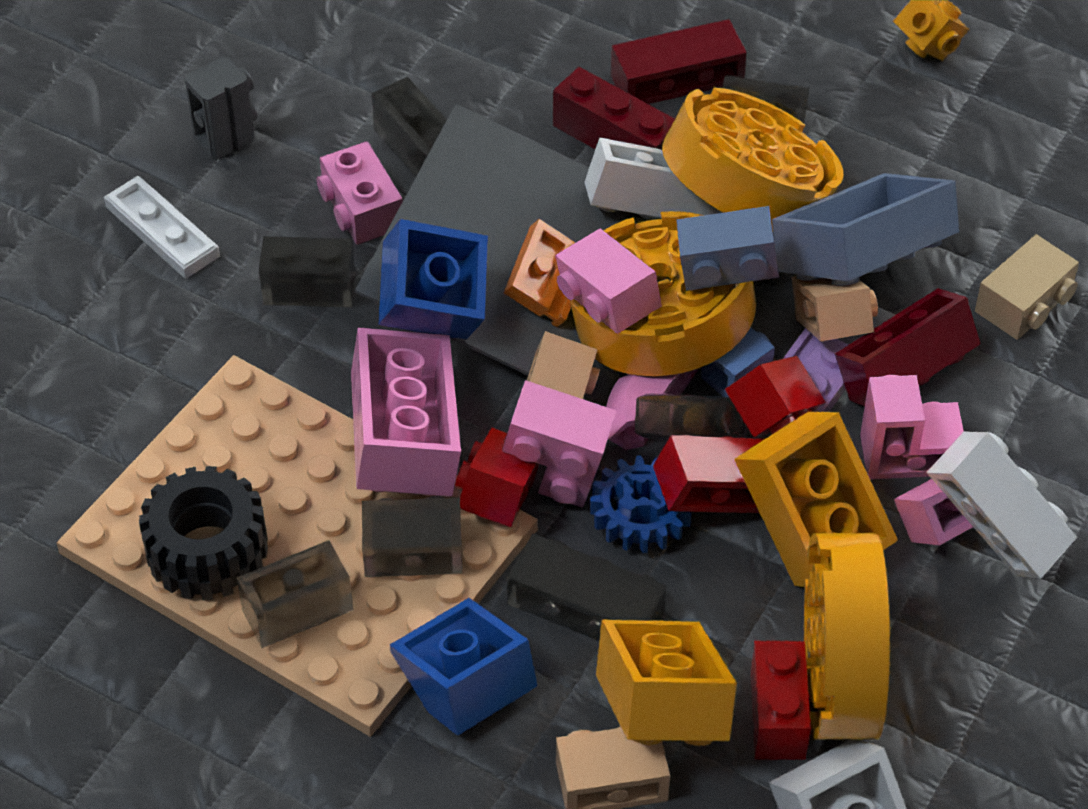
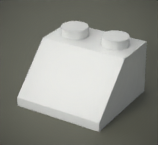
[769,740,906,809]

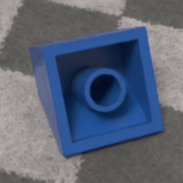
[389,598,538,736]

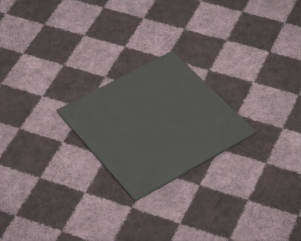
[354,104,662,406]

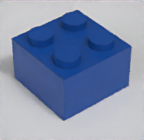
[378,219,488,339]

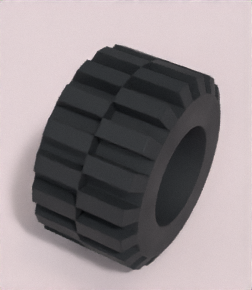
[139,466,268,600]

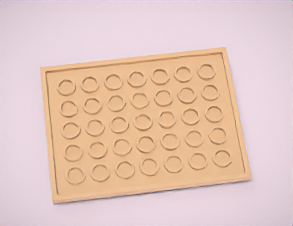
[56,355,538,737]

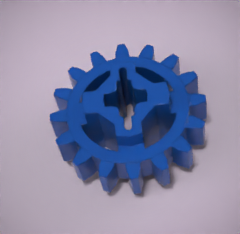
[590,456,692,553]

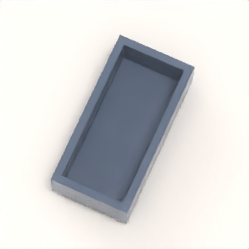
[772,173,959,286]

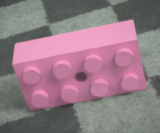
[351,328,461,496]

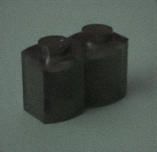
[634,393,745,441]

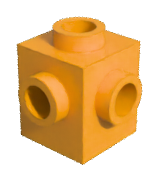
[893,0,969,61]

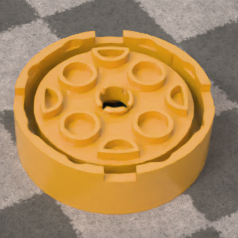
[662,87,844,231]
[570,211,756,376]
[804,533,890,740]

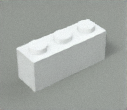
[584,138,721,220]
[927,432,1077,579]

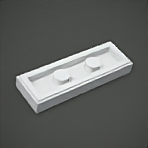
[104,175,220,279]

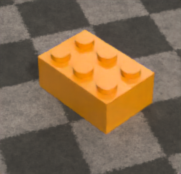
[734,412,898,587]
[596,620,737,746]

